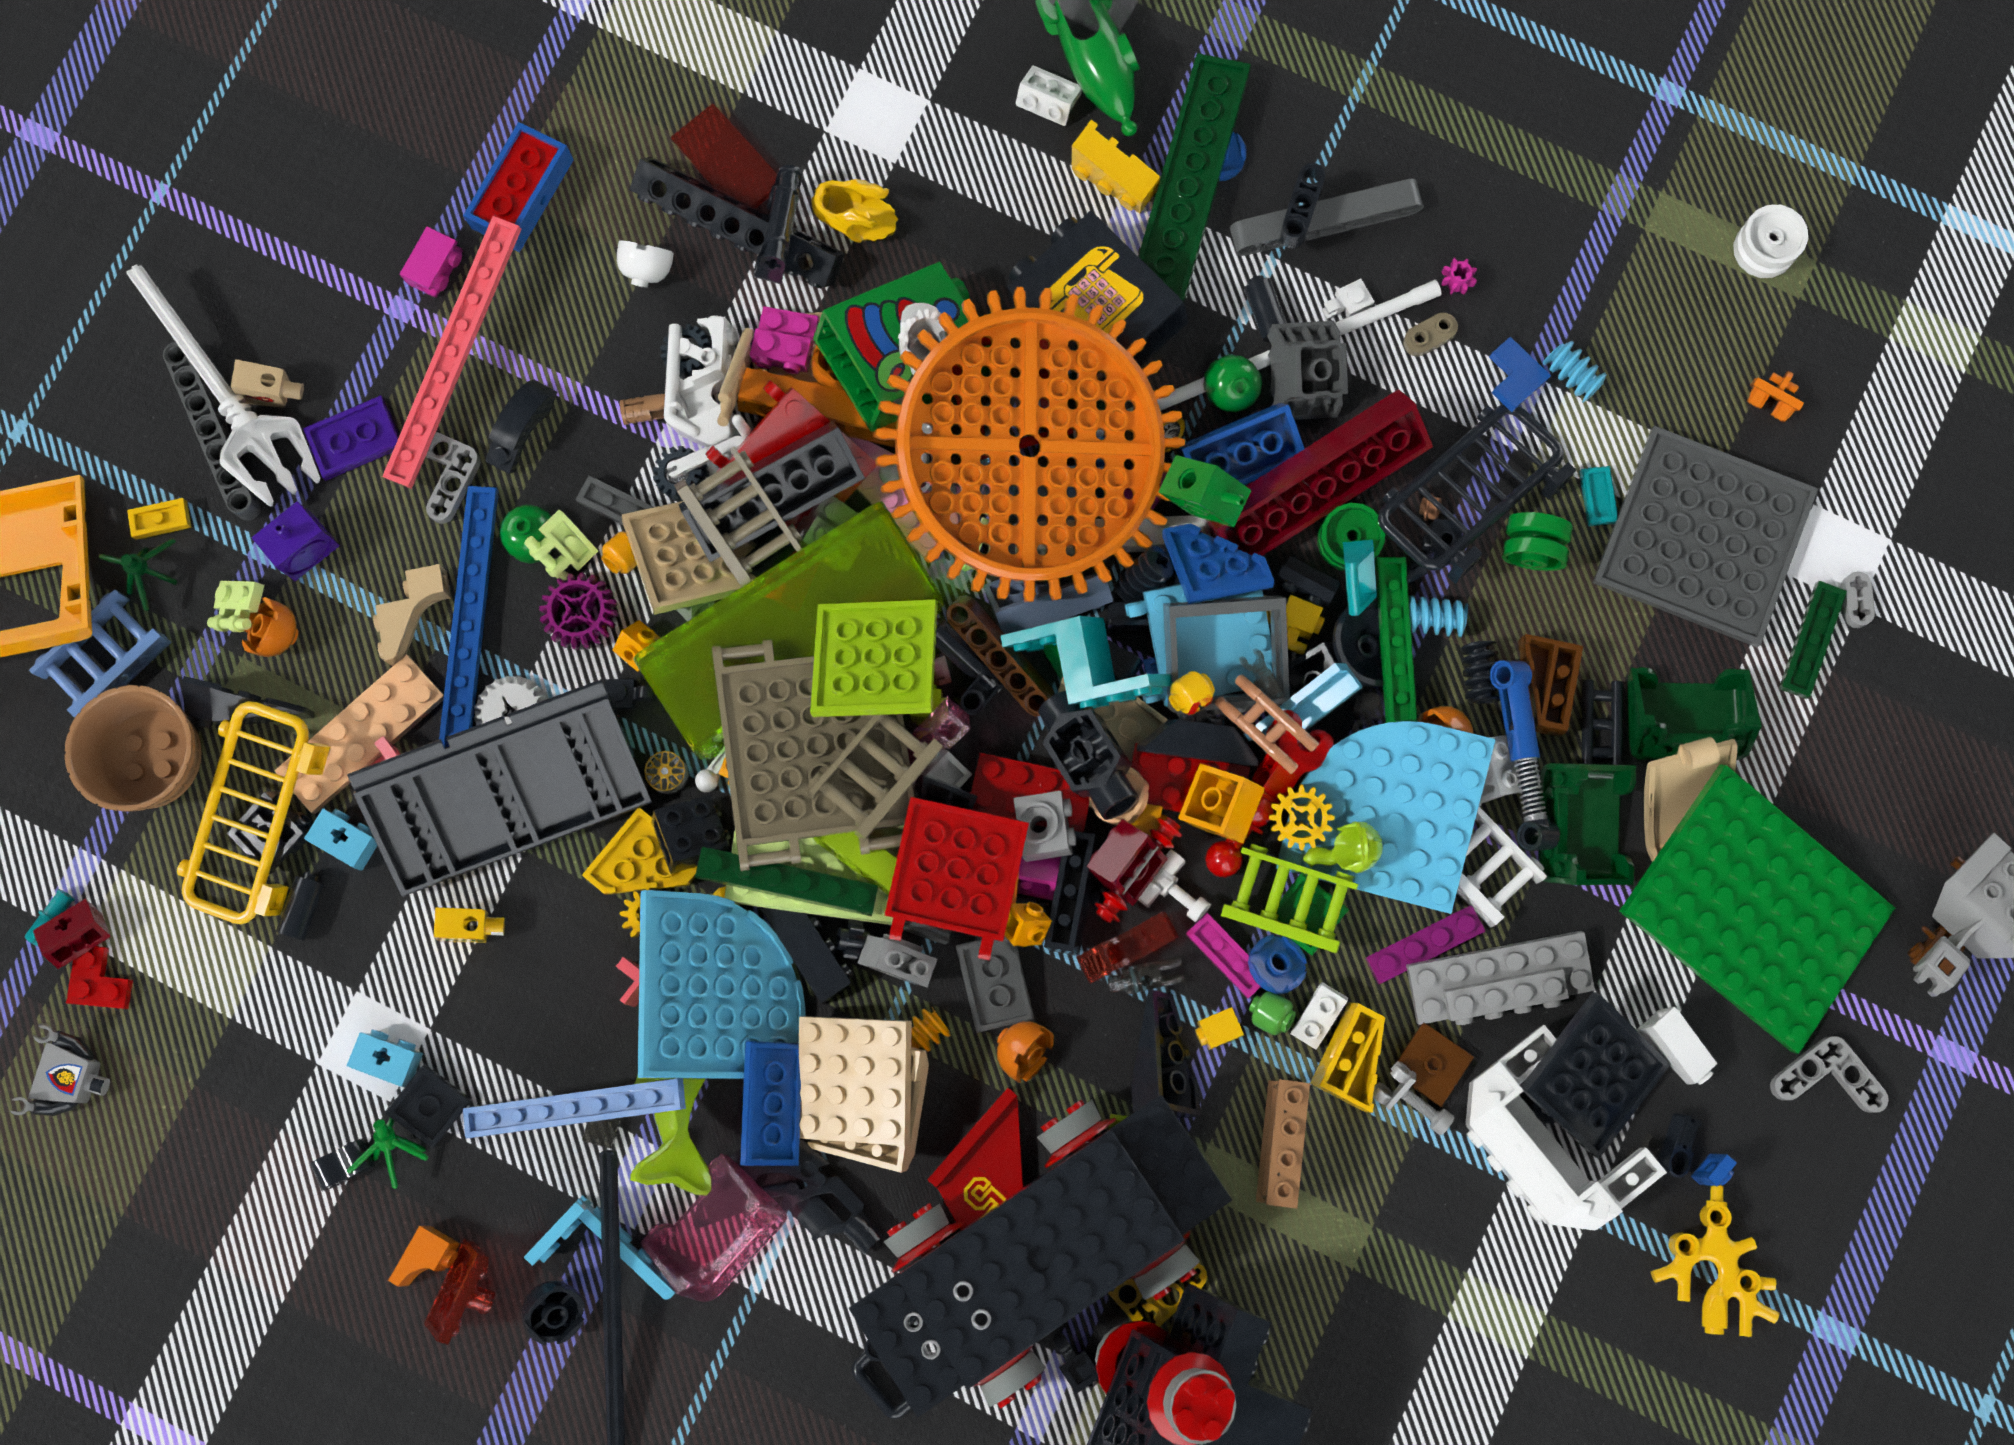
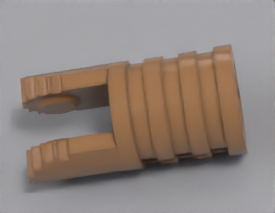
[620,393,665,425]

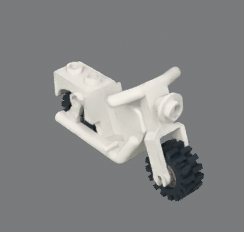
[653,316,752,502]

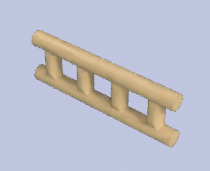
[717,328,754,427]

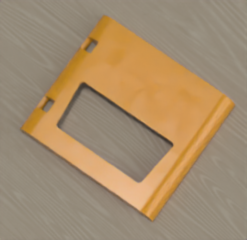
[0,475,92,658]

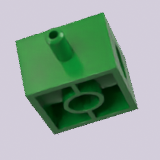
[1158,455,1251,527]

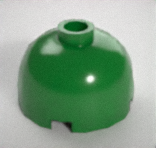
[1203,354,1262,413]
[500,504,556,564]

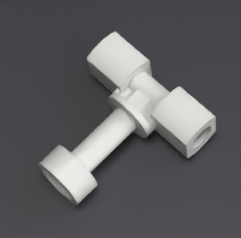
[1138,849,1211,923]

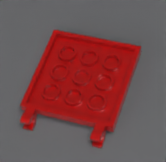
[705,380,876,529]
[884,797,1029,961]

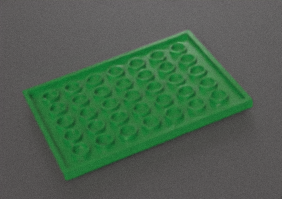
[1619,764,1895,1054]

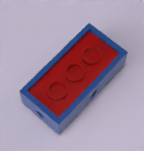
[463,122,574,253]

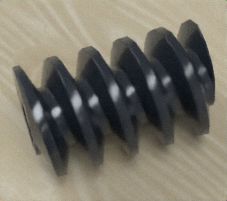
[1116,546,1174,603]
[1460,641,1500,704]

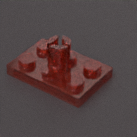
[424,1239,495,1345]

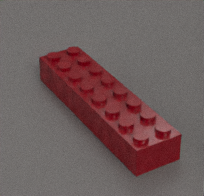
[1206,389,1433,556]

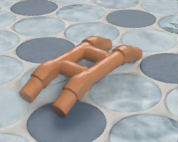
[1215,674,1319,774]

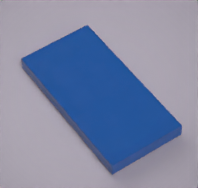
[740,1041,801,1166]

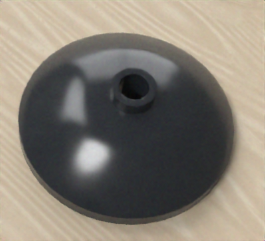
[1333,601,1413,687]

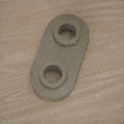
[1403,313,1458,357]

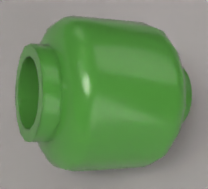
[1249,991,1296,1035]

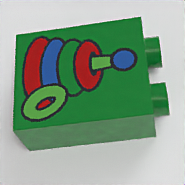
[813,261,991,432]

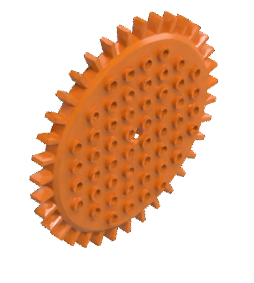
[874,287,1185,602]

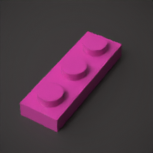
[1186,913,1261,999]

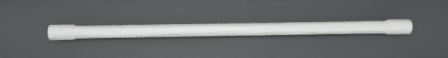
[1073,280,1442,439]

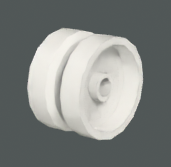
[1733,205,1808,278]

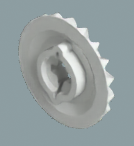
[473,676,547,726]

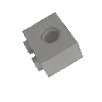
[1014,791,1076,862]
[858,934,937,987]

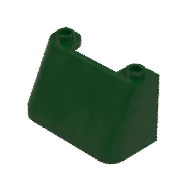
[1628,667,1762,761]
[1538,763,1636,885]

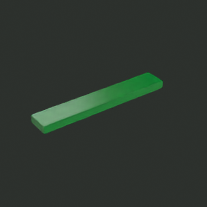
[1375,557,1417,723]

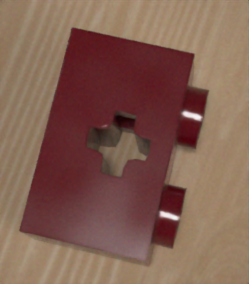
[33,898,111,969]

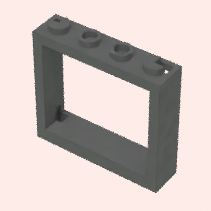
[1163,595,1290,716]

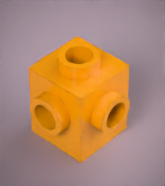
[612,620,665,672]
[1004,902,1052,947]

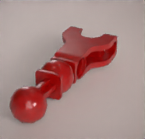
[1205,710,1333,878]

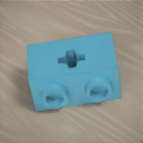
[304,808,378,871]
[346,1029,423,1087]

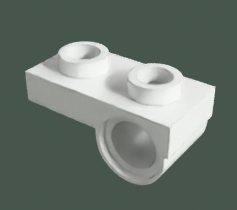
[1291,982,1348,1050]

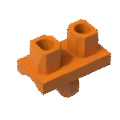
[1747,370,1804,422]

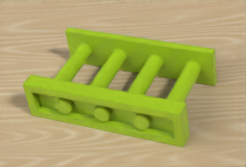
[1221,844,1359,953]

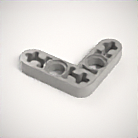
[425,432,481,524]
[1770,1036,1889,1113]

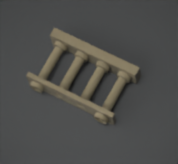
[674,446,802,588]
[808,715,943,841]

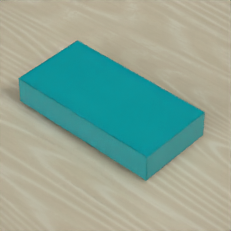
[1579,466,1618,527]

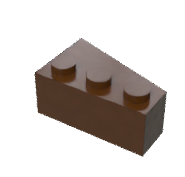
[1518,634,1583,737]

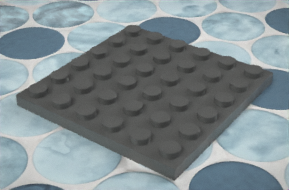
[1592,426,1818,647]

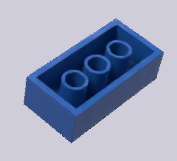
[1176,403,1305,485]

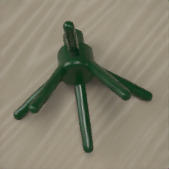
[99,538,177,611]

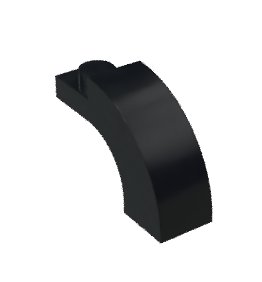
[485,379,557,474]

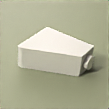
[1637,1007,1717,1085]

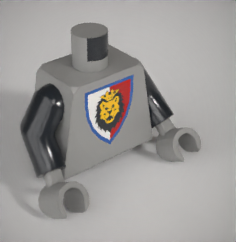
[10,1023,110,1116]

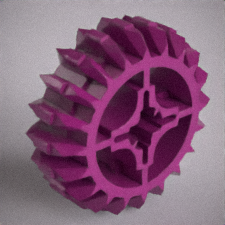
[539,573,618,650]

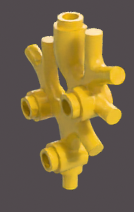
[1651,1186,1779,1337]

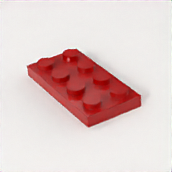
[1131,743,1250,813]
[971,753,1090,832]

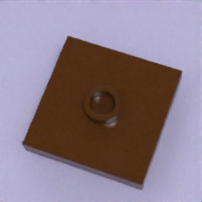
[1390,1022,1474,1107]

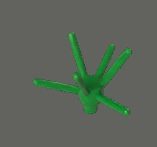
[347,1117,429,1189]

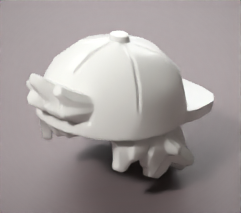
[898,303,948,375]

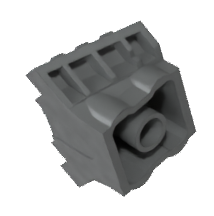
[1267,321,1348,420]

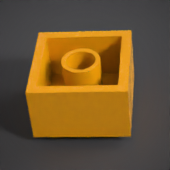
[1178,763,1265,844]

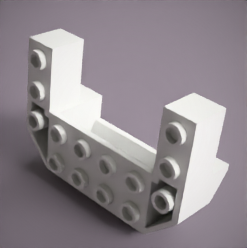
[1466,1025,1667,1231]

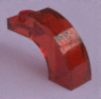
[1076,911,1179,984]

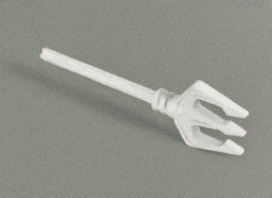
[127,264,320,507]

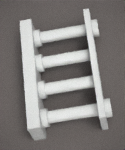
[1457,802,1547,928]

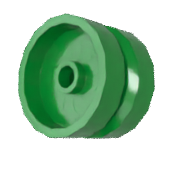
[1317,503,1385,571]
[1502,512,1573,571]

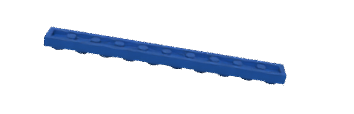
[439,486,499,748]

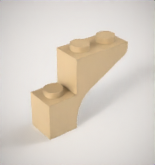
[373,564,451,666]

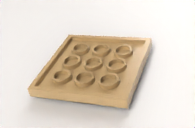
[622,501,768,615]
[799,1016,912,1146]

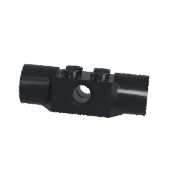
[1038,691,1139,820]

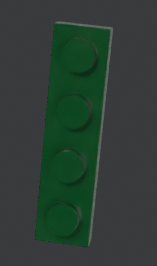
[1779,581,1847,699]

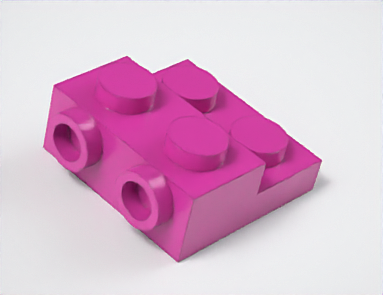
[750,306,819,374]

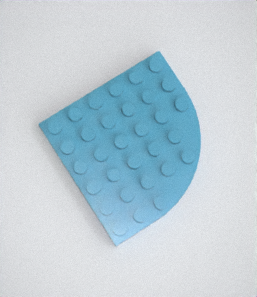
[1276,721,1496,914]
[638,890,806,1079]

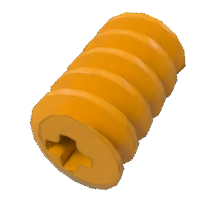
[911,1007,951,1052]

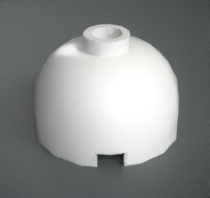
[617,240,674,288]

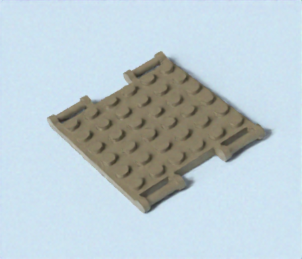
[712,640,914,871]

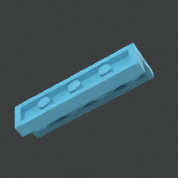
[1244,663,1363,754]

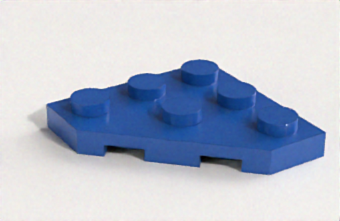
[1162,523,1274,604]

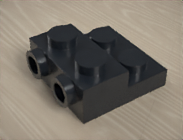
[227,791,312,874]

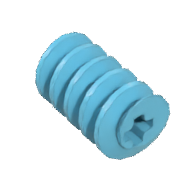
[1543,341,1607,403]
[1409,595,1468,638]

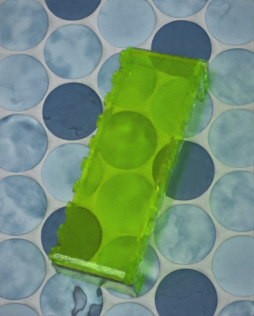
[633,501,944,760]

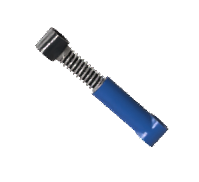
[1490,660,1560,851]

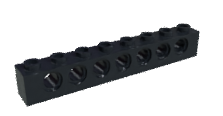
[629,157,846,289]

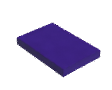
[303,395,399,481]

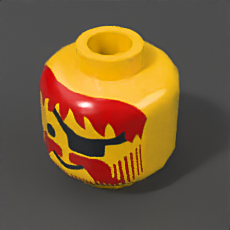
[1169,671,1215,715]

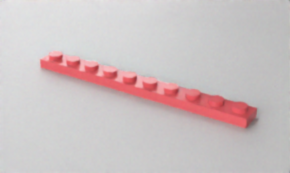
[382,216,521,489]

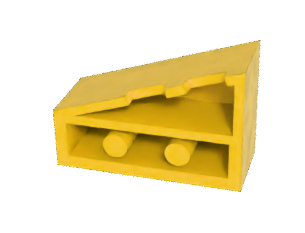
[1072,119,1160,214]
[1310,1003,1385,1113]

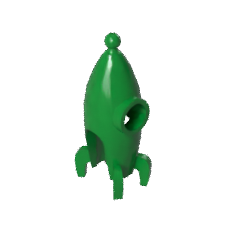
[1035,0,1140,137]

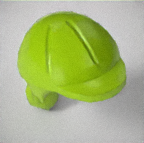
[1303,821,1383,873]

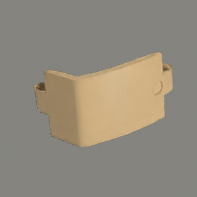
[1644,737,1738,862]

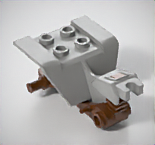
[1907,833,2014,997]

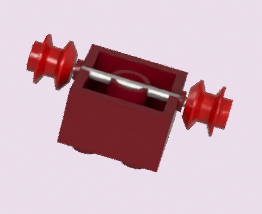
[1086,817,1182,923]

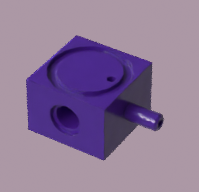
[252,501,340,582]

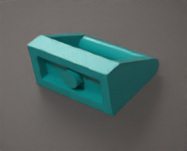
[1343,540,1377,616]

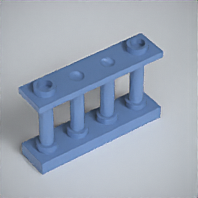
[29,590,172,718]

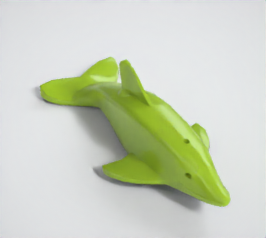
[630,1075,712,1196]

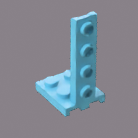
[524,1195,678,1299]

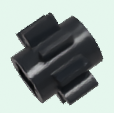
[836,921,870,959]

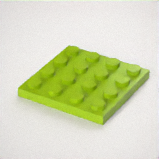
[810,600,937,717]

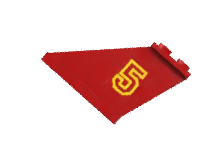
[927,1088,1023,1230]

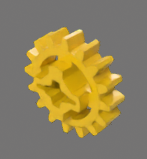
[1269,784,1335,850]

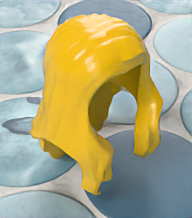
[811,179,898,243]

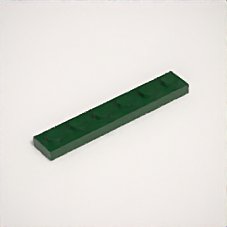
[695,847,878,917]

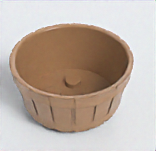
[65,685,202,812]

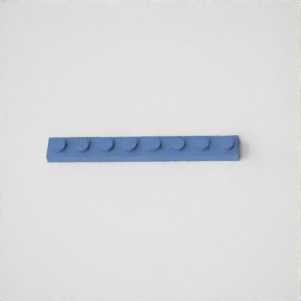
[463,1078,686,1139]

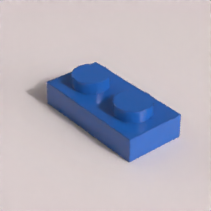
[1690,1154,1737,1186]

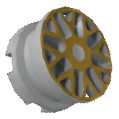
[644,751,689,795]

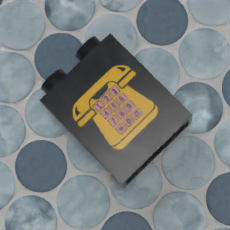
[1006,210,1188,381]

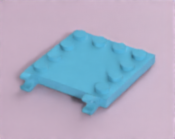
[1124,584,1273,707]

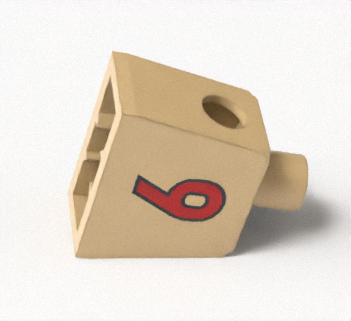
[231,360,304,408]

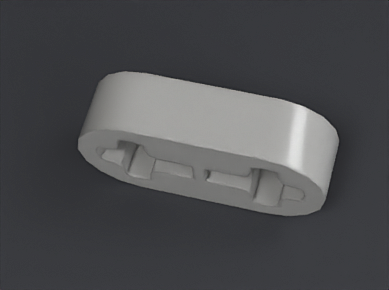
[1841,571,1875,628]

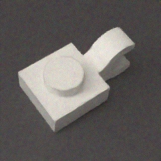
[1321,279,1374,320]

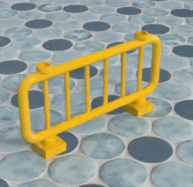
[177,701,330,924]

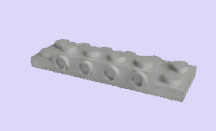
[1406,931,1595,1025]

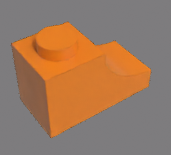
[388,1226,460,1287]

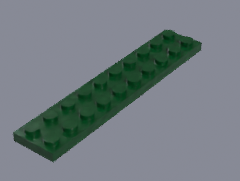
[1138,53,1251,302]

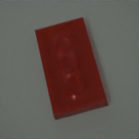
[670,103,777,208]

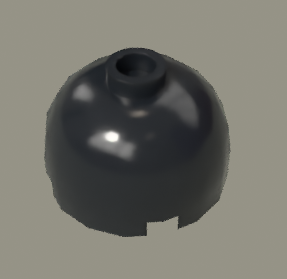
[521,1280,585,1345]

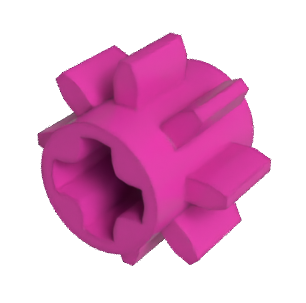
[1441,258,1477,295]

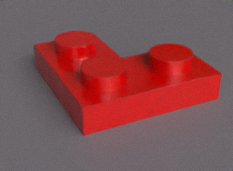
[66,946,133,1009]

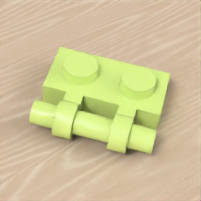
[524,510,598,582]
[207,581,265,632]

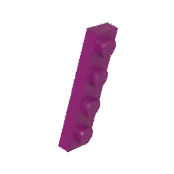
[1365,905,1485,985]

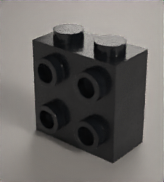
[651,795,732,874]

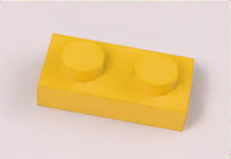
[127,498,192,540]

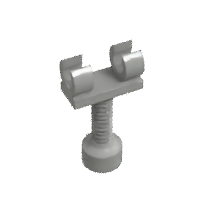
[1373,1061,1455,1135]

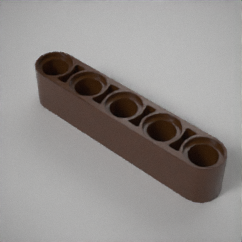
[946,595,1055,716]

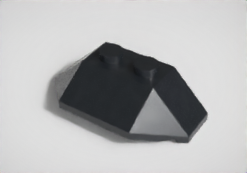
[1136,714,1258,766]

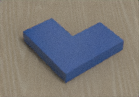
[1489,337,1551,412]

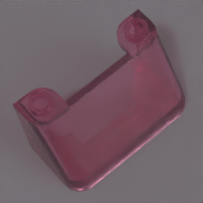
[640,1154,787,1302]

